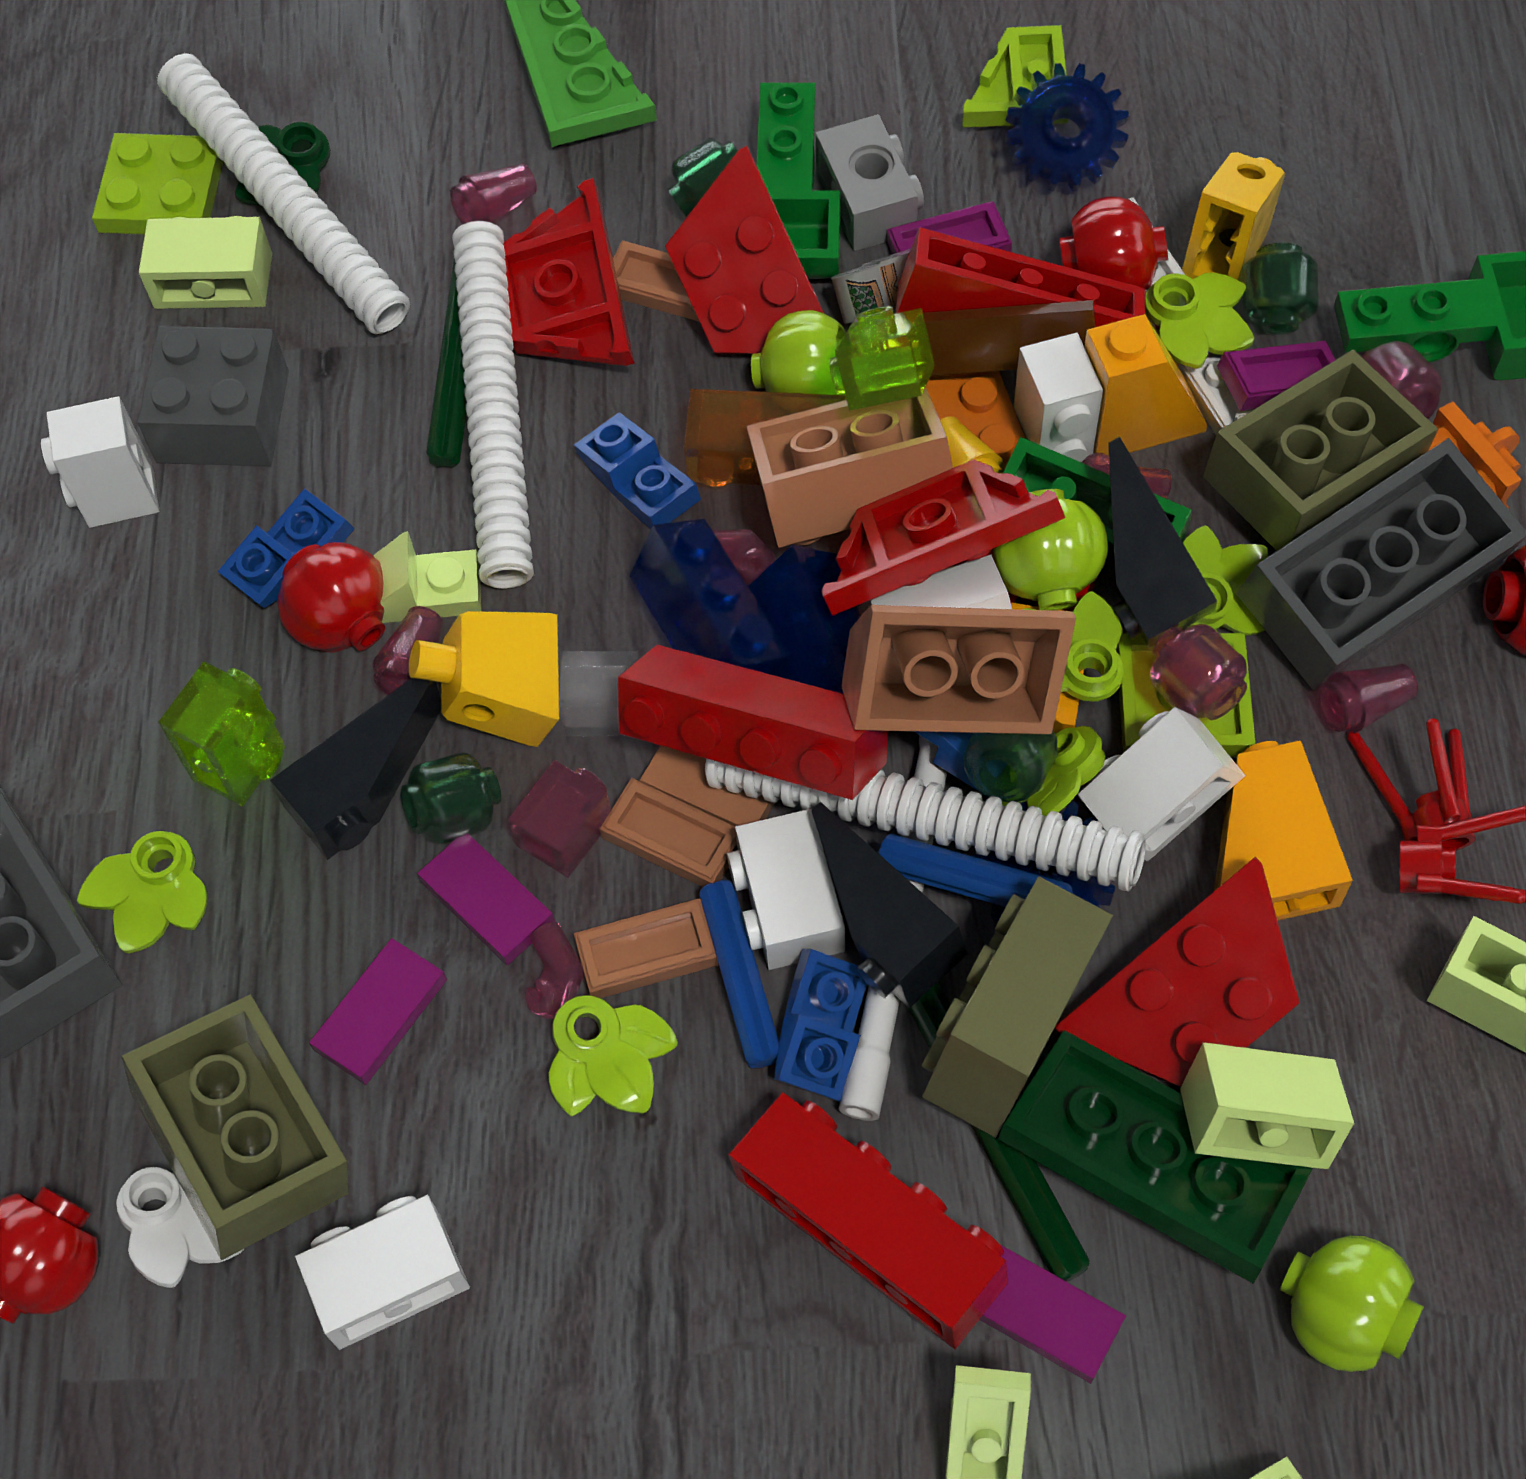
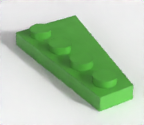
[503,0,657,147]

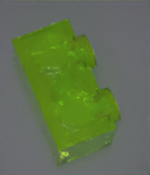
[829,306,935,411]
[158,661,286,807]

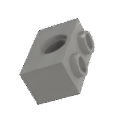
[816,114,924,252]

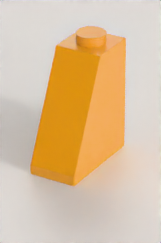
[1084,314,1207,462]
[1214,740,1353,920]

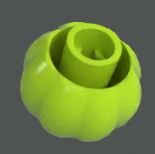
[751,310,862,415]
[992,489,1108,611]
[1280,1236,1424,1372]

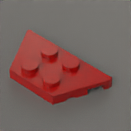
[665,146,824,355]
[503,178,635,366]
[822,459,1065,616]
[1055,857,1300,1087]

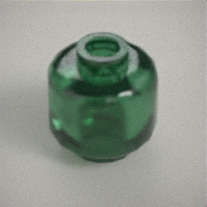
[668,138,738,217]
[1242,242,1319,335]
[964,730,1058,803]
[400,753,501,844]

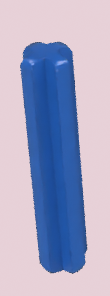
[878,834,1073,907]
[699,880,779,1069]

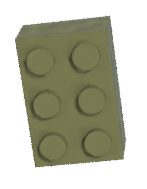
[1203,350,1438,551]
[922,876,1113,1138]
[122,994,349,1261]

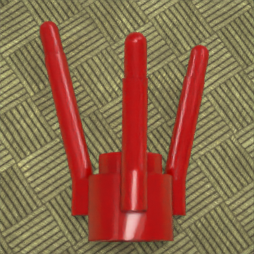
[1347,718,1476,851]
[1400,805,1526,904]

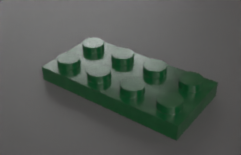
[998,1030,1313,1284]

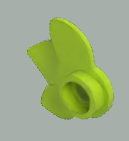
[1145,273,1255,369]
[1183,525,1269,636]
[1022,591,1124,701]
[990,726,1105,816]
[77,831,207,954]
[548,995,678,1117]

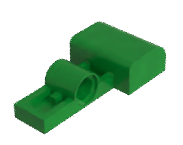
[756,82,840,279]
[1334,251,1526,381]

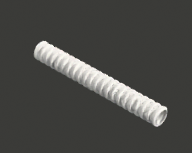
[157,53,410,334]
[452,221,534,589]
[705,758,1146,892]

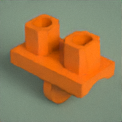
[1429,401,1522,508]

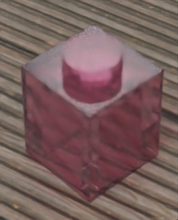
[508,760,611,878]

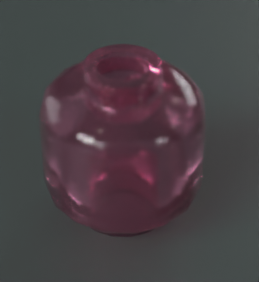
[1362,341,1442,419]
[1149,624,1247,720]

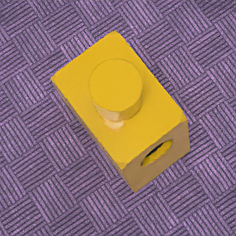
[1182,152,1285,282]
[409,611,559,747]

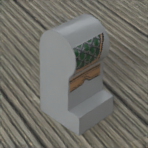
[831,249,911,323]

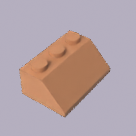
[747,380,953,548]
[841,605,1076,734]

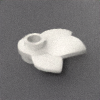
[117,1167,245,1288]

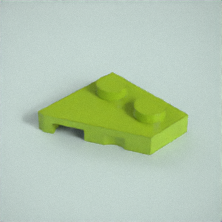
[962,25,1070,128]

